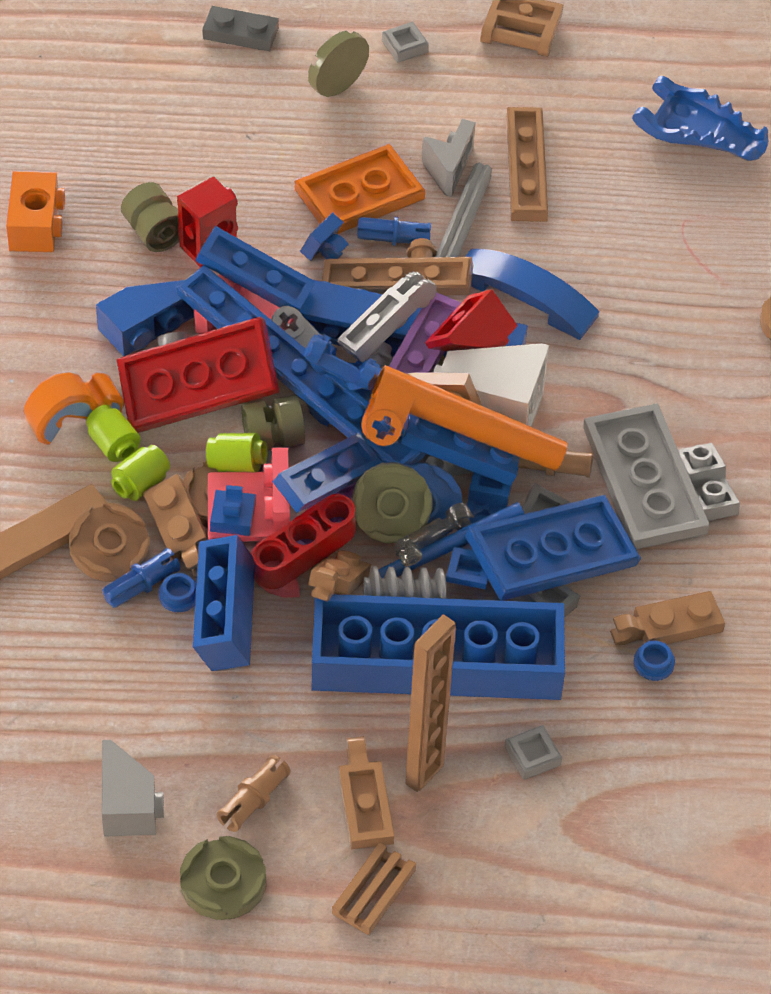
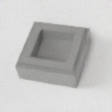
[382,22,429,63]
[505,725,562,780]

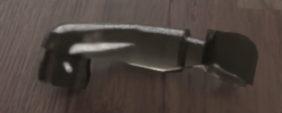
[395,503,474,567]

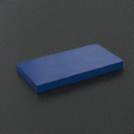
[465,495,641,601]

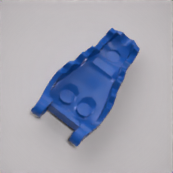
[632,76,769,161]
[304,334,381,390]

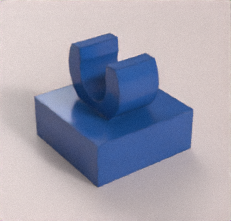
[300,212,349,261]
[210,485,256,536]

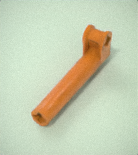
[361,365,568,471]

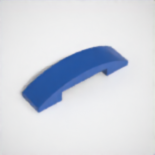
[465,249,599,340]
[446,472,512,590]

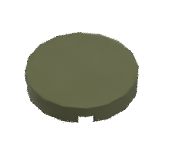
[308,31,369,97]
[351,462,432,543]
[180,836,267,920]

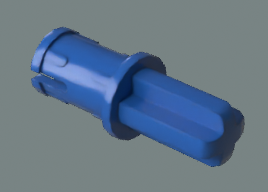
[357,217,431,246]
[102,548,181,608]

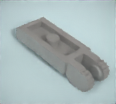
[337,271,437,363]

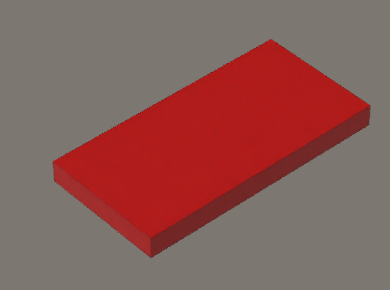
[116,316,280,433]

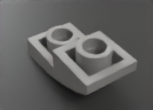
[678,443,740,521]

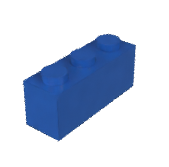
[193,535,255,671]

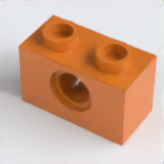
[6,171,65,252]

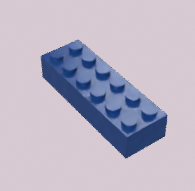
[311,594,565,700]

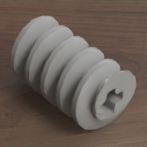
[363,566,446,599]

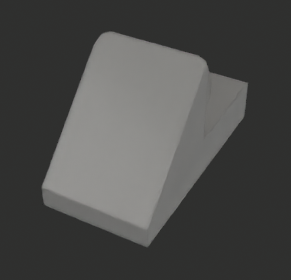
[422,119,476,197]

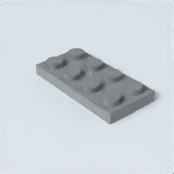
[583,403,710,549]

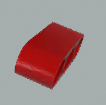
[253,494,356,589]

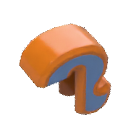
[23,372,124,445]

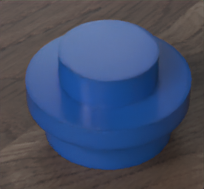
[158,573,197,613]
[633,641,675,681]

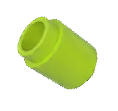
[86,405,141,462]
[206,433,268,473]
[111,445,171,501]

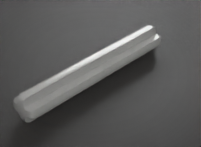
[435,162,492,257]

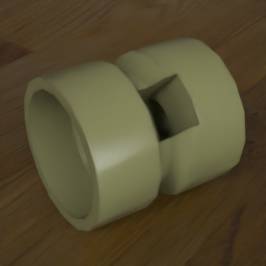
[121,182,179,252]
[241,395,305,450]

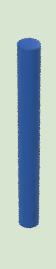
[378,502,524,578]

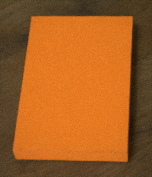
[295,143,425,234]

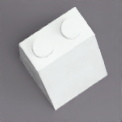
[433,343,549,427]

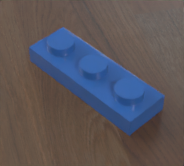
[195,226,316,311]
[401,414,520,486]
[272,433,382,513]

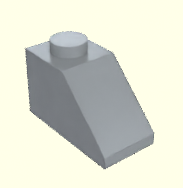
[102,740,164,836]

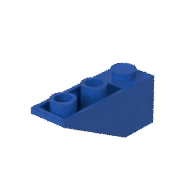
[96,280,195,357]

